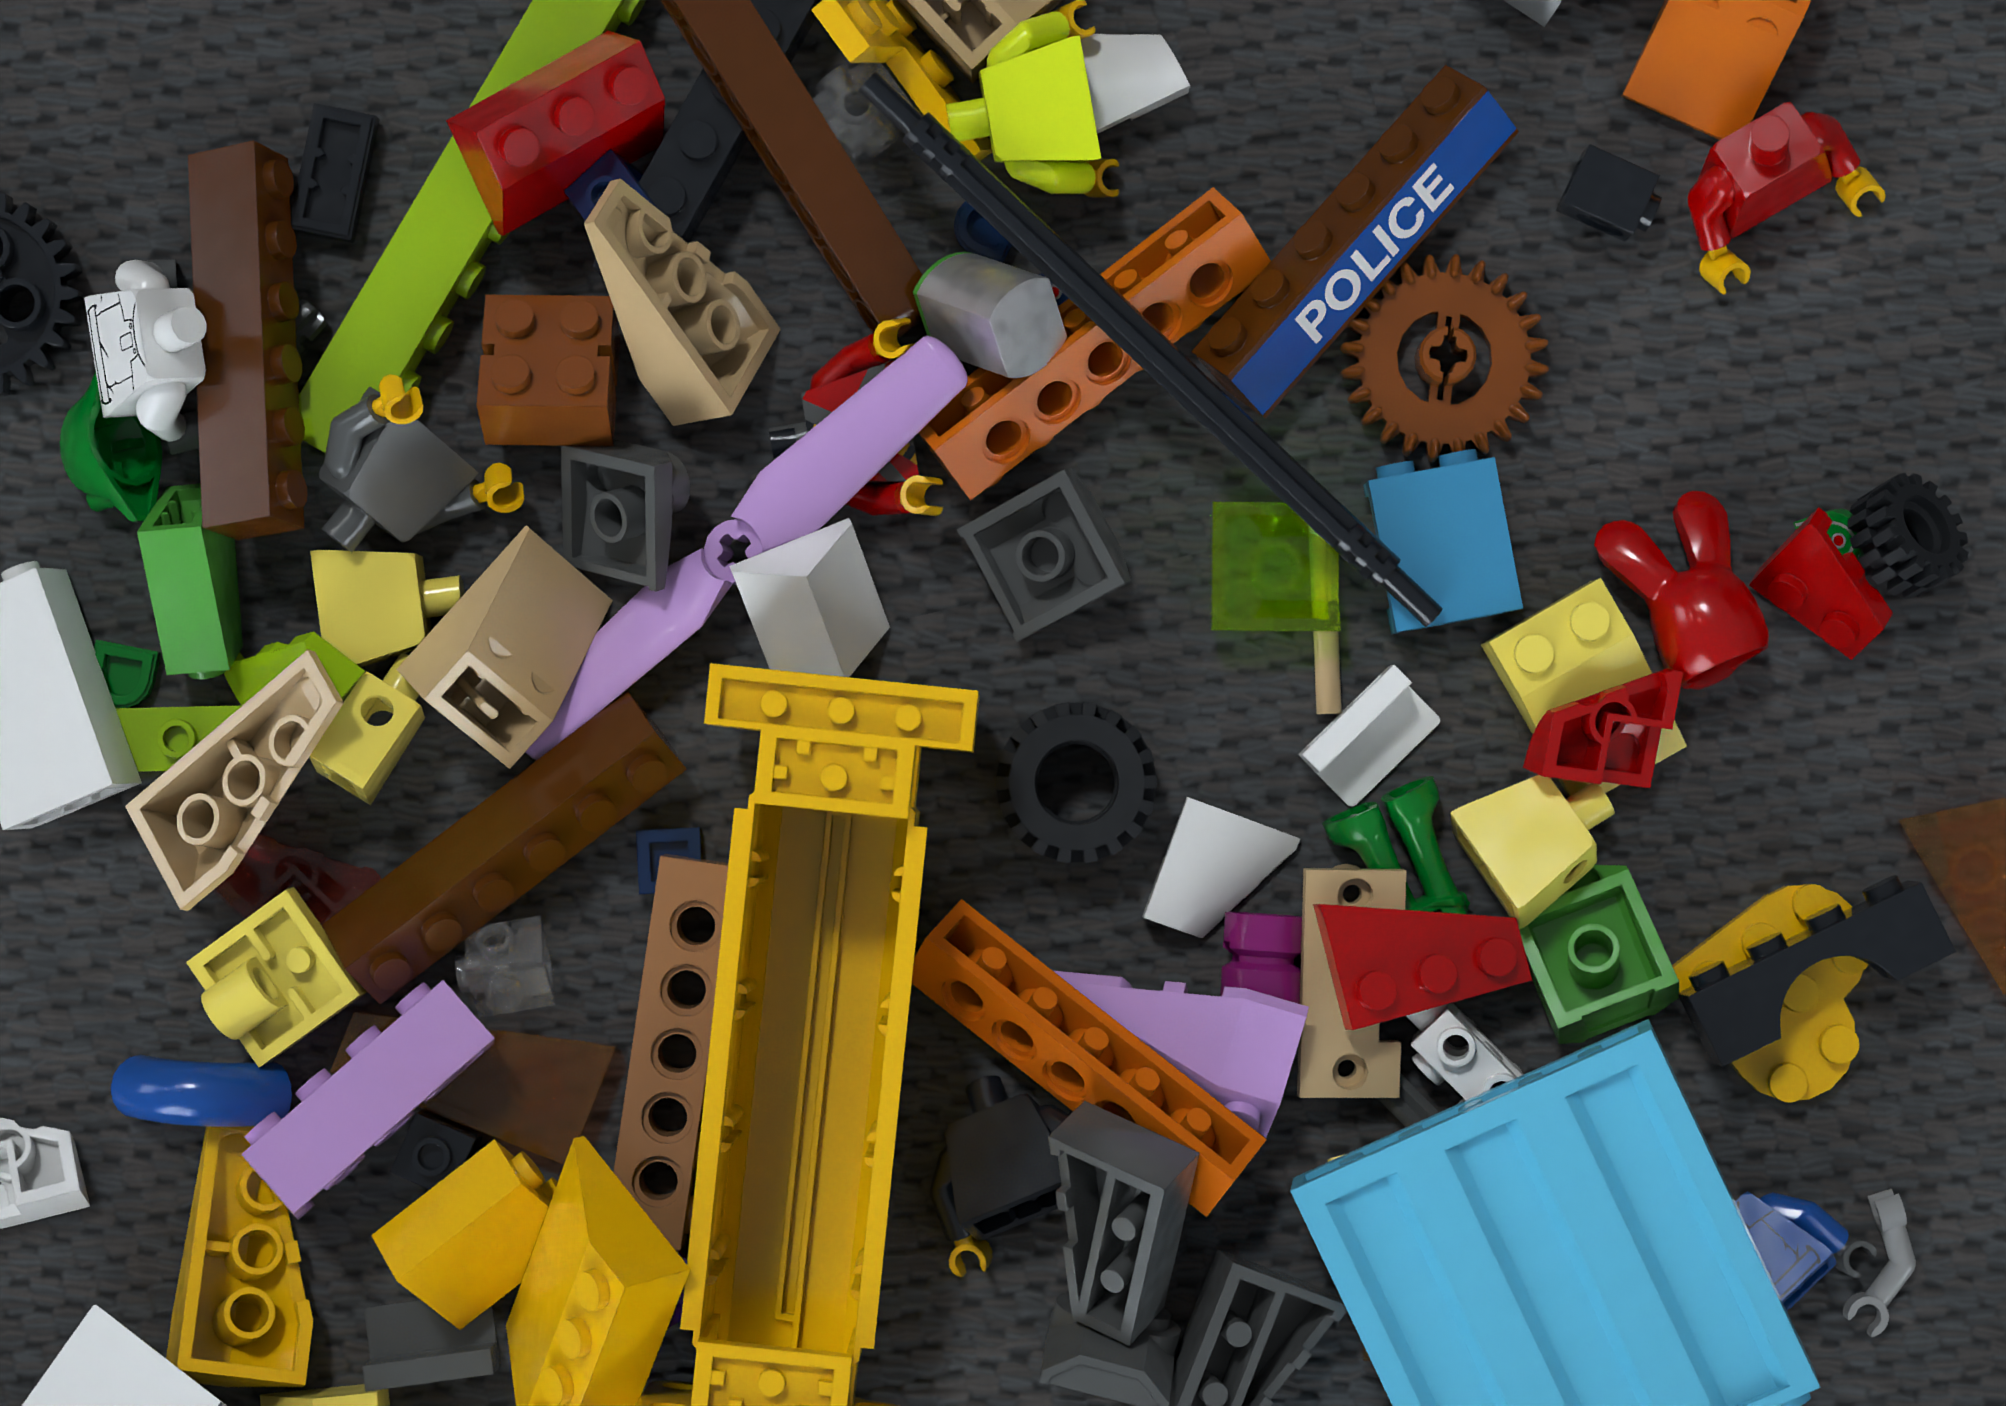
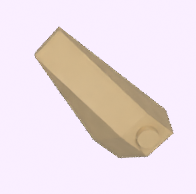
[584,179,781,426]
[125,650,344,911]

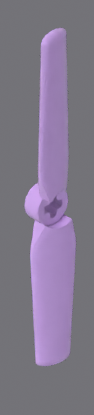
[525,336,968,760]

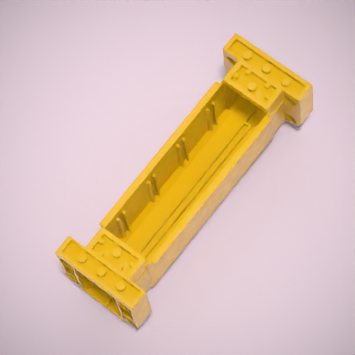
[635,663,980,1406]

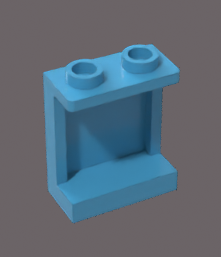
[1363,449,1523,634]

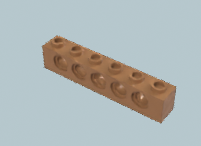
[614,854,728,1250]

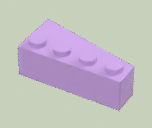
[242,980,495,1220]

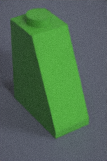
[137,483,243,680]

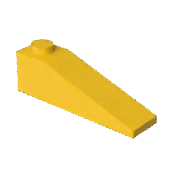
[166,1126,313,1387]

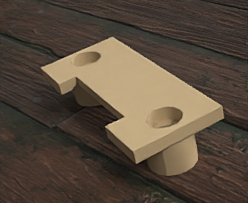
[1297,864,1406,1098]

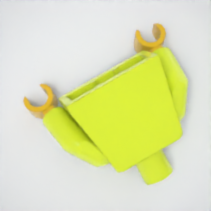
[946,0,1119,198]

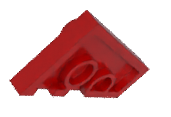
[1313,904,1532,1030]

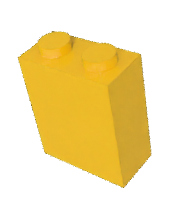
[371,1139,558,1330]

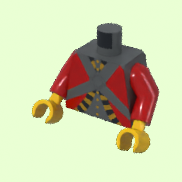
[769,318,943,516]

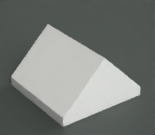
[729,518,890,677]

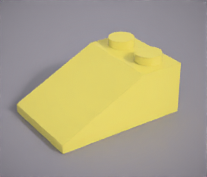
[1481,578,1687,797]

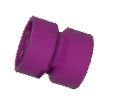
[1220,912,1302,1004]

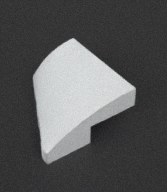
[1081,34,1190,134]
[1142,797,1300,938]

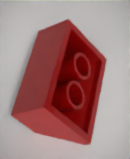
[446,31,665,236]

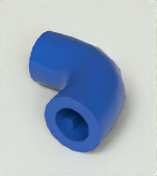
[111,1055,292,1127]

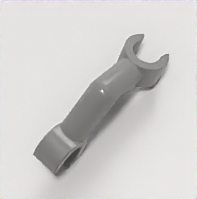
[1843,1189,1916,1337]

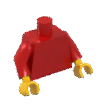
[1688,102,1886,295]

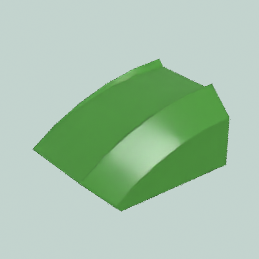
[1507,865,1679,1044]

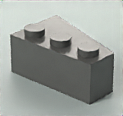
[1048,1101,1200,1346]

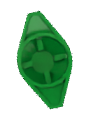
[60,371,162,522]

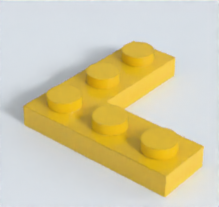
[811,0,992,161]

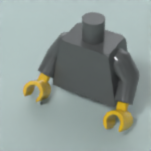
[319,374,524,553]

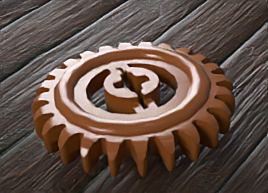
[1339,254,1549,463]

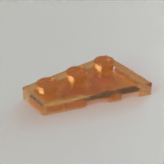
[1898,797,2006,995]

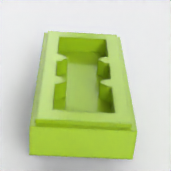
[116,705,242,772]

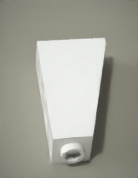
[0,561,142,830]

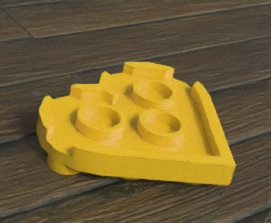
[1672,884,1868,1103]

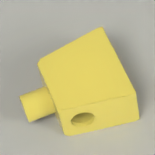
[310,550,465,667]
[309,652,425,806]
[1450,775,1615,930]

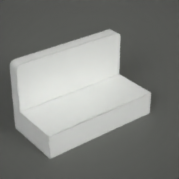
[1298,665,1440,807]

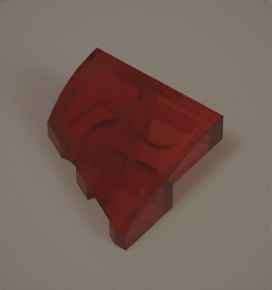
[213,834,381,928]

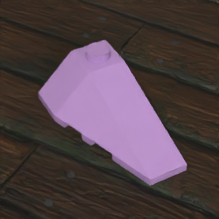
[1054,971,1309,1138]

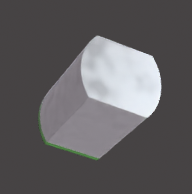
[913,252,1067,378]

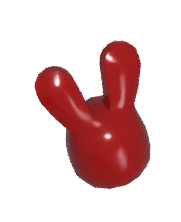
[1594,491,1769,690]

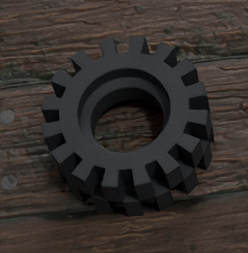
[1848,472,1969,599]

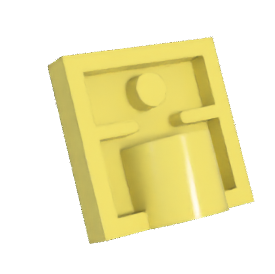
[186,887,367,1068]

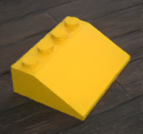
[506,1136,691,1406]

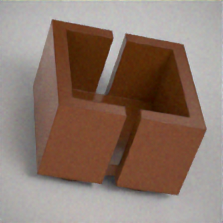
[476,294,620,446]

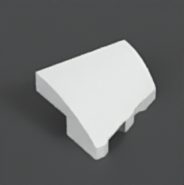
[0,1118,90,1229]

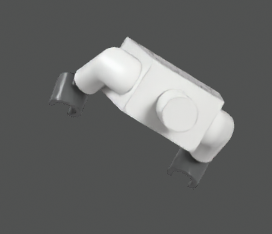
[84,259,207,455]

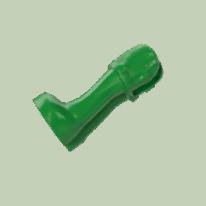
[1322,776,1470,914]

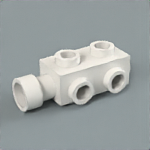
[1406,1003,1524,1104]

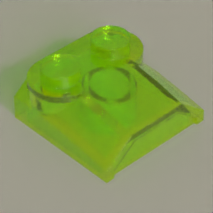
[1210,502,1341,632]

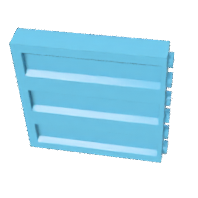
[1290,1019,1821,1406]

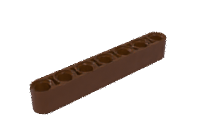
[660,0,923,339]

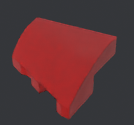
[1523,668,1683,788]

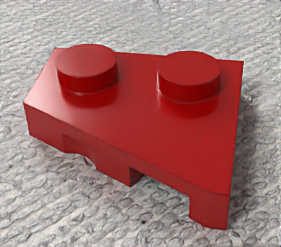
[1749,507,1893,660]

